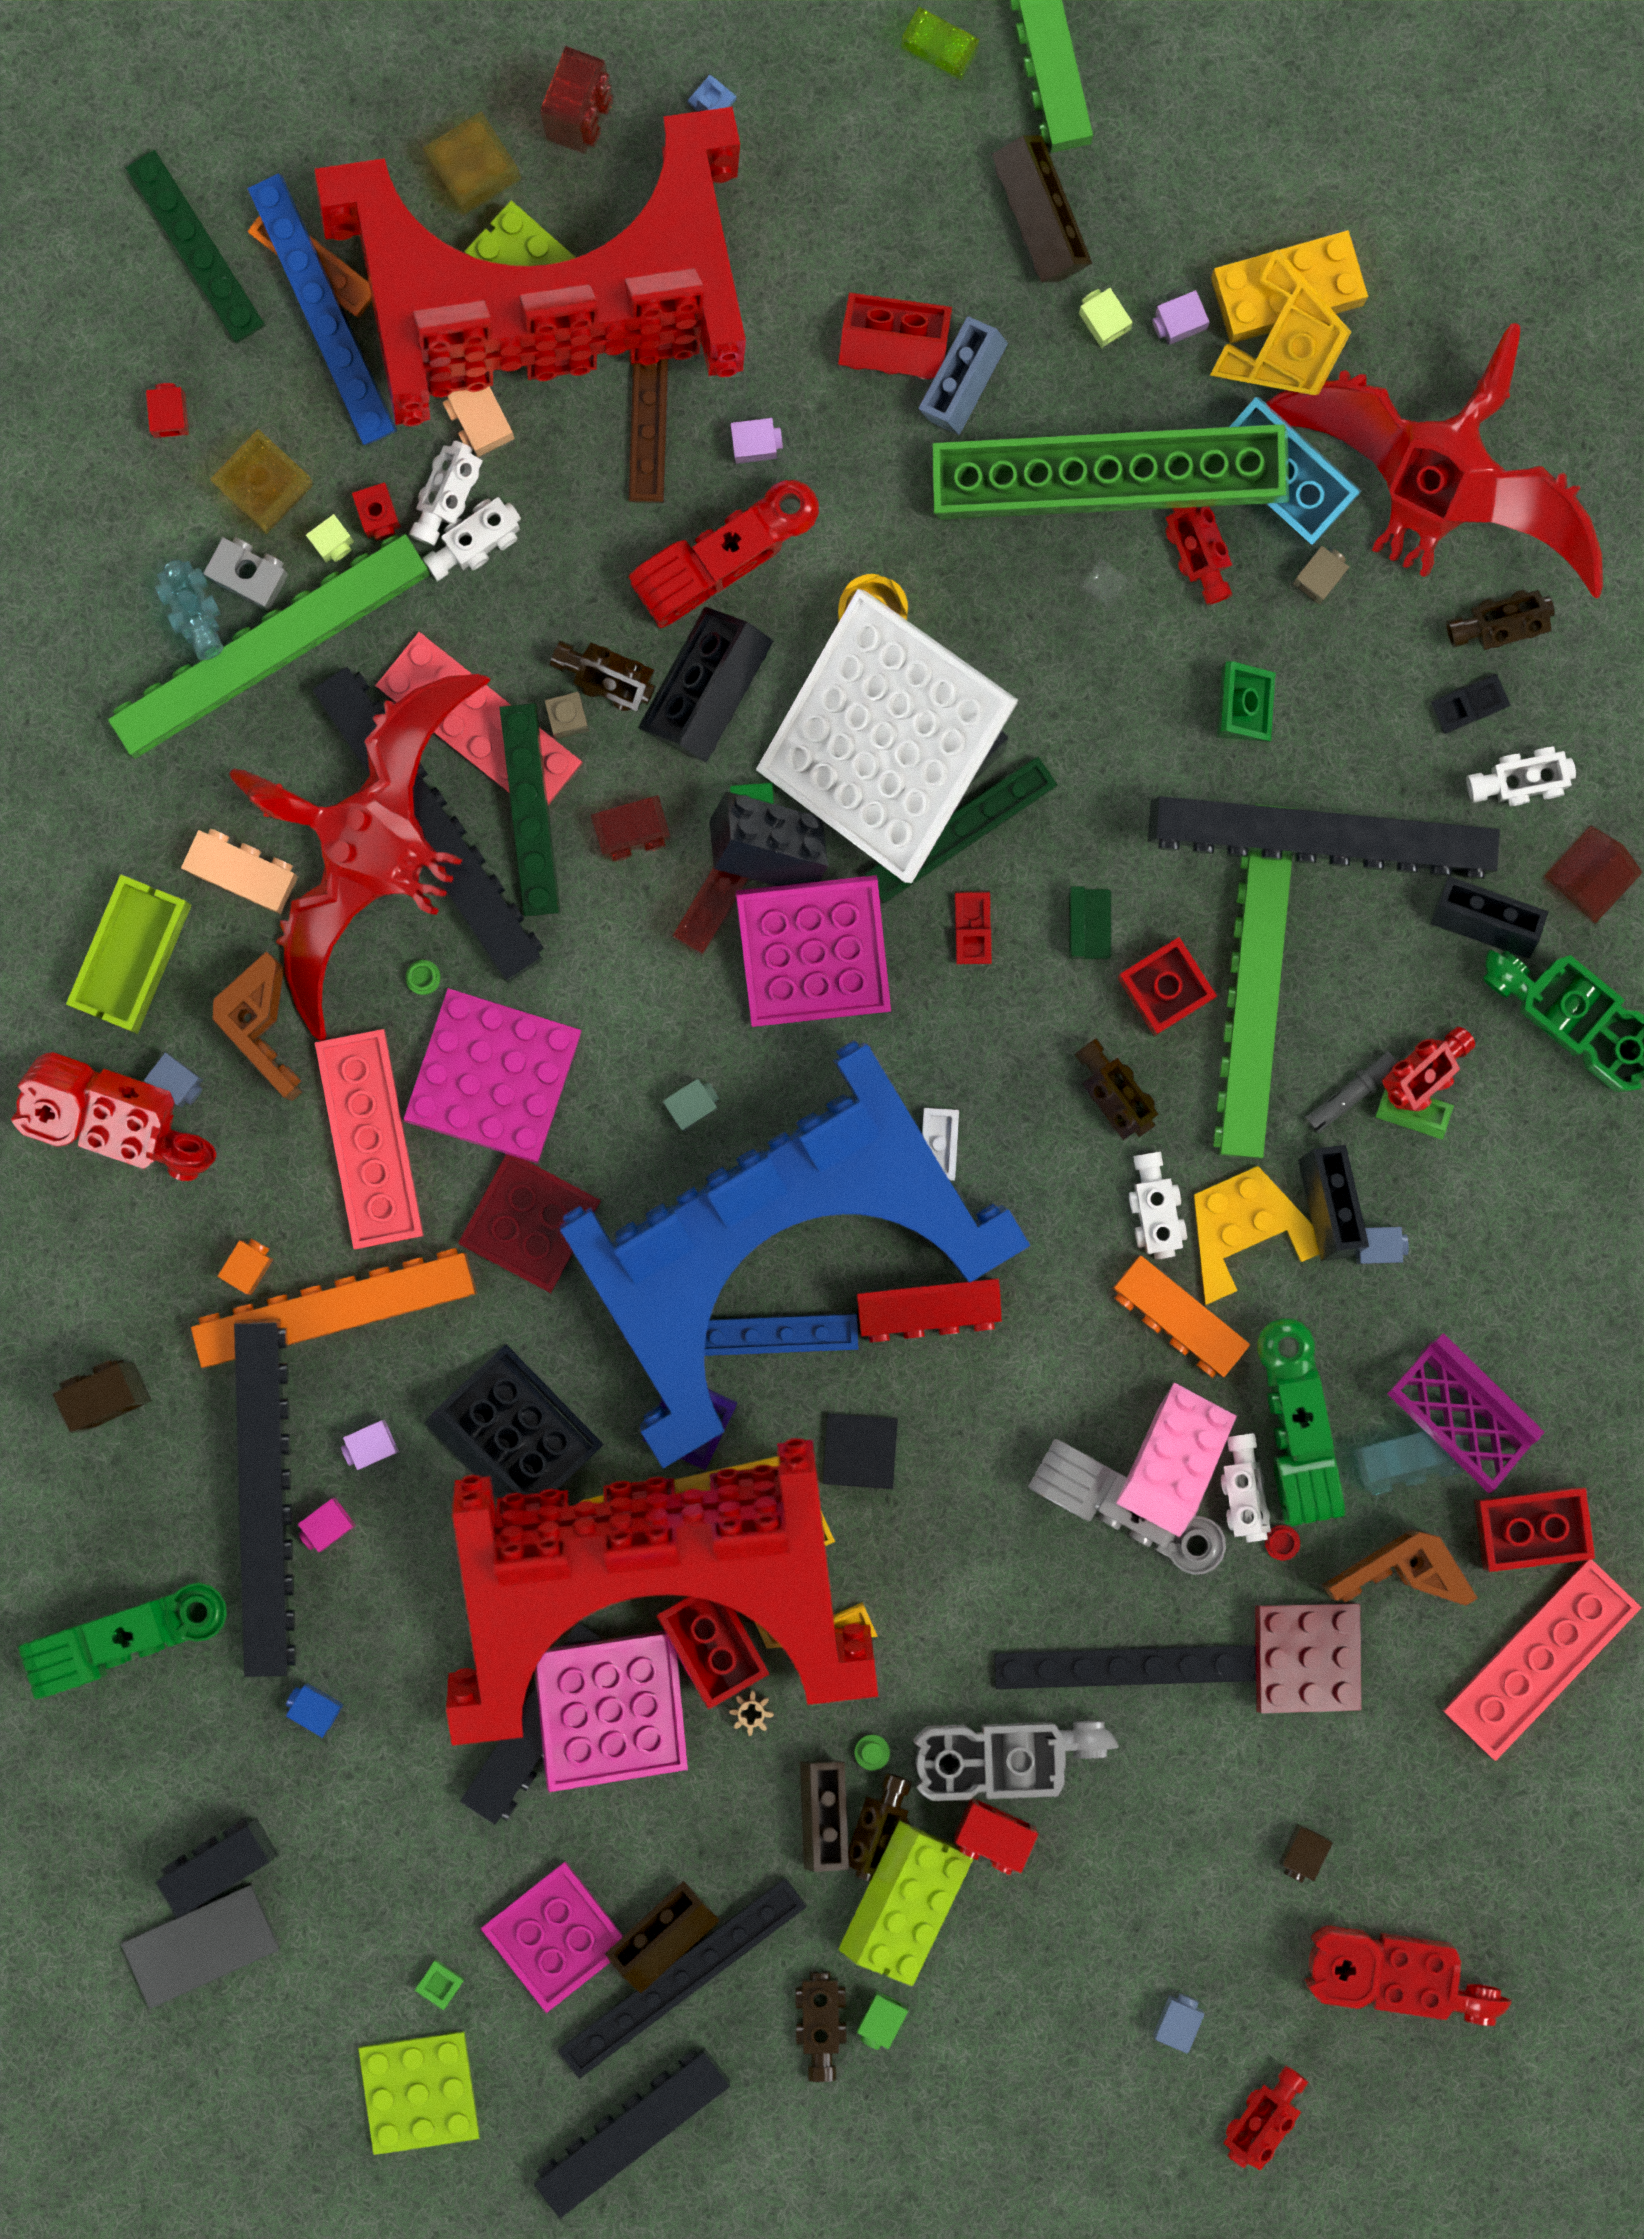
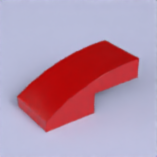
[955,891,992,964]

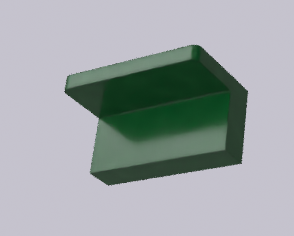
[1069,886,1111,959]

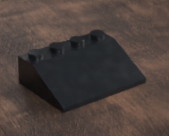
[424,1344,604,1498]

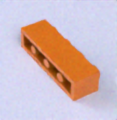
[1112,1255,1251,1378]

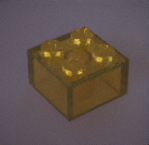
[422,111,521,216]
[210,429,314,535]

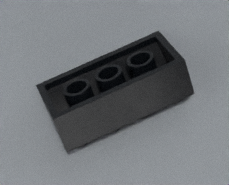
[638,607,774,763]

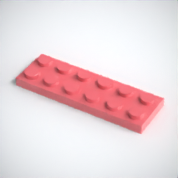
[375,632,583,805]
[315,1029,424,1250]
[1442,1559,1642,1761]

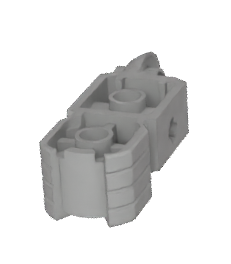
[1028,1439,1226,1575]
[913,1720,1119,1801]

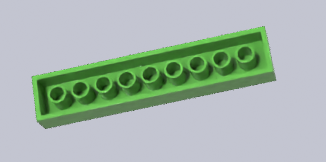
[933,424,1289,520]

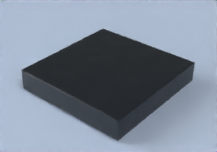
[823,1414,898,1489]

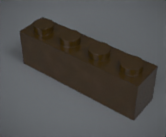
[991,135,1093,283]

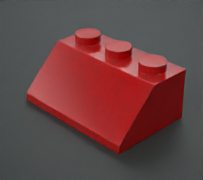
[838,293,952,379]
[656,1596,770,1709]

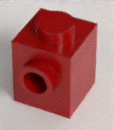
[352,482,401,541]

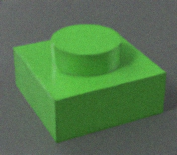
[414,1959,465,2010]

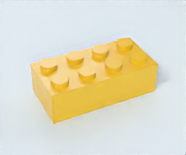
[1211,230,1368,344]

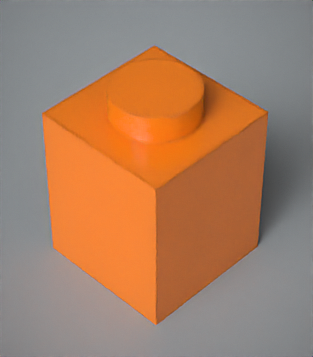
[217,1238,274,1295]

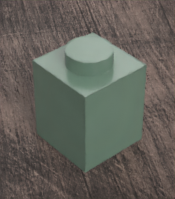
[663,1078,720,1132]

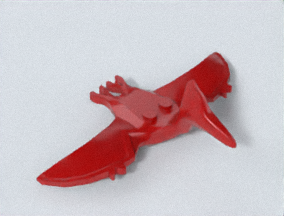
[1266,323,1603,598]
[229,674,491,1041]

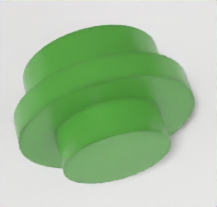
[405,960,441,995]
[855,1735,890,1771]

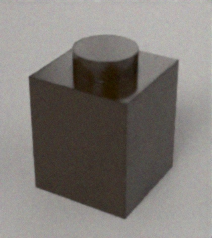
[1279,1824,1333,1883]

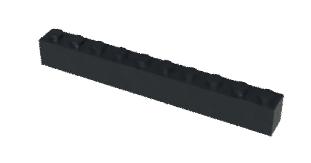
[312,666,544,983]
[1148,796,1500,879]
[234,1319,296,1677]

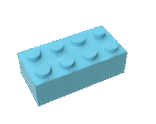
[1229,397,1362,545]

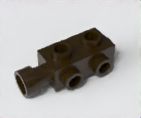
[1446,590,1555,650]
[550,640,655,711]
[1074,1038,1159,1140]
[848,1773,913,1882]
[796,1971,846,2082]

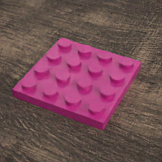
[736,875,891,1027]
[404,988,582,1164]
[535,1631,688,1792]

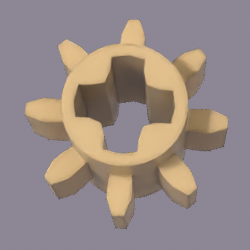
[729,1690,774,1736]

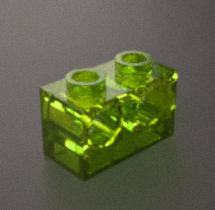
[901,6,980,81]

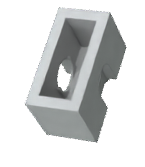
[203,537,288,612]

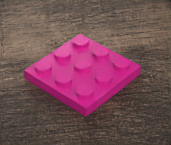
[481,1861,624,2013]

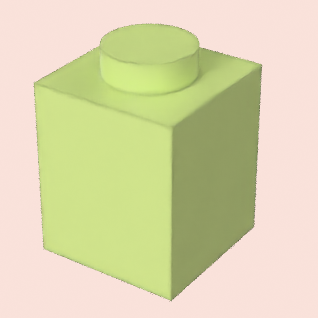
[1079,288,1133,348]

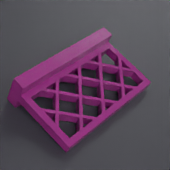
[1387,1333,1545,1494]

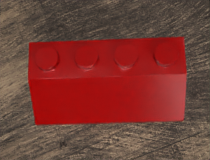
[857,1279,1002,1343]

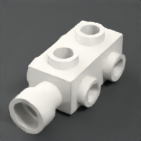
[409,440,483,547]
[421,497,521,582]
[1467,747,1576,806]
[1129,1152,1187,1260]
[1221,1434,1271,1542]

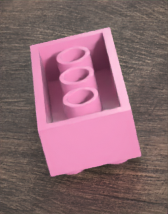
[1116,1383,1237,1537]

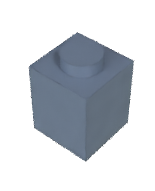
[144,1052,203,1107]
[1356,1227,1409,1264]
[1153,1993,1205,2054]

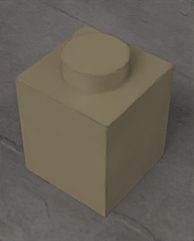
[1293,546,1349,605]
[545,692,589,739]

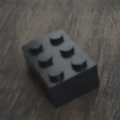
[709,791,828,886]
[155,1817,279,1919]

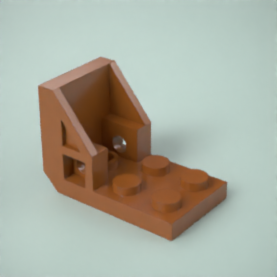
[213,951,302,1101]
[1322,1529,1478,1606]

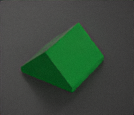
[1217,661,1276,742]

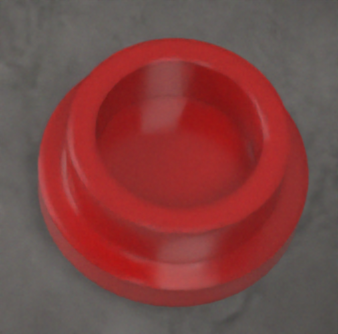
[1265,1525,1300,1561]

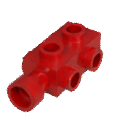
[1165,506,1233,605]
[1382,1026,1475,1112]
[1223,2065,1309,2171]

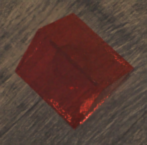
[1544,825,1643,924]

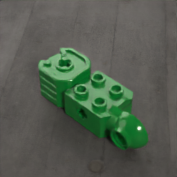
[1482,949,1644,1092]
[1257,1318,1345,1526]
[18,1583,227,1700]

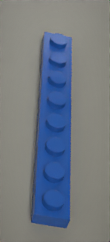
[248,173,397,445]

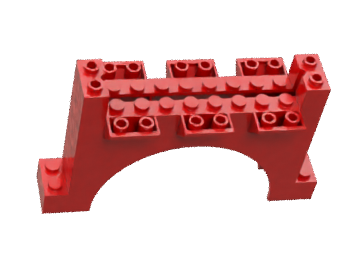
[314,106,746,426]
[446,1438,878,1746]

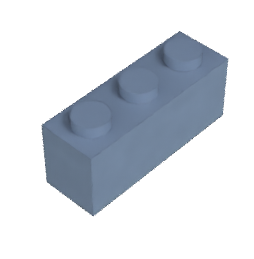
[918,316,1008,435]

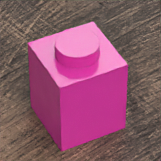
[298,1498,356,1552]

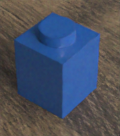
[285,1683,344,1738]

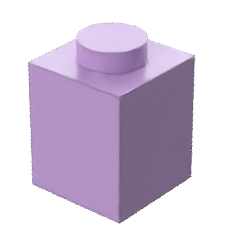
[1152,290,1209,345]
[731,418,783,464]
[341,1420,399,1470]

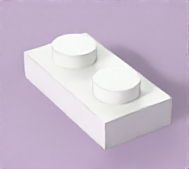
[922,1108,959,1181]

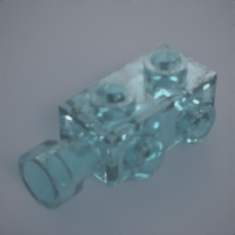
[155,560,223,660]

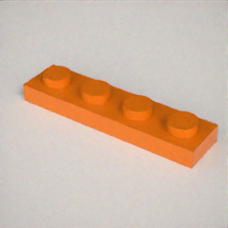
[248,215,372,318]

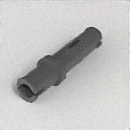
[1305,1051,1398,1134]

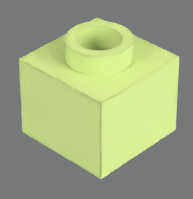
[306,514,354,563]

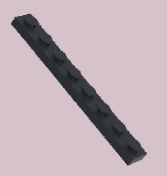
[995,1645,1256,1689]
[558,1877,807,2079]

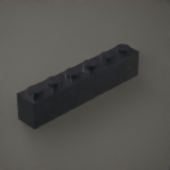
[460,1621,607,1825]
[534,2047,731,2219]

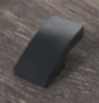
[1431,674,1511,734]

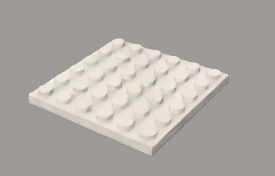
[756,589,1018,883]

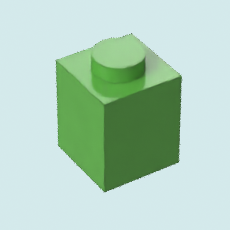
[857,1990,908,2050]

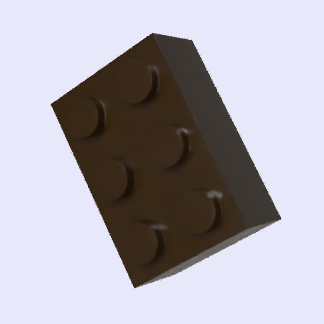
[52,1360,152,1433]

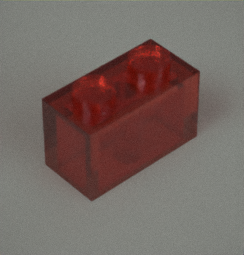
[591,795,671,862]

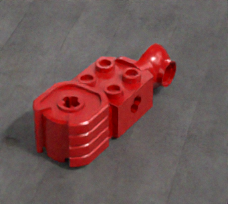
[629,480,819,628]
[11,1052,217,1181]
[1304,1925,1512,2026]

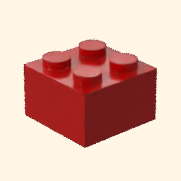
[1117,937,1217,1037]
[954,1797,1039,1875]

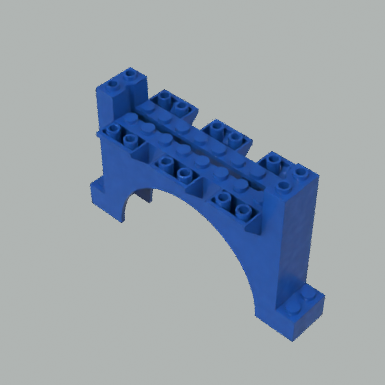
[560,1041,1030,1468]

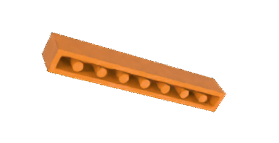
[191,1248,477,1368]

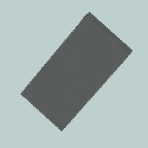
[121,1884,280,2009]

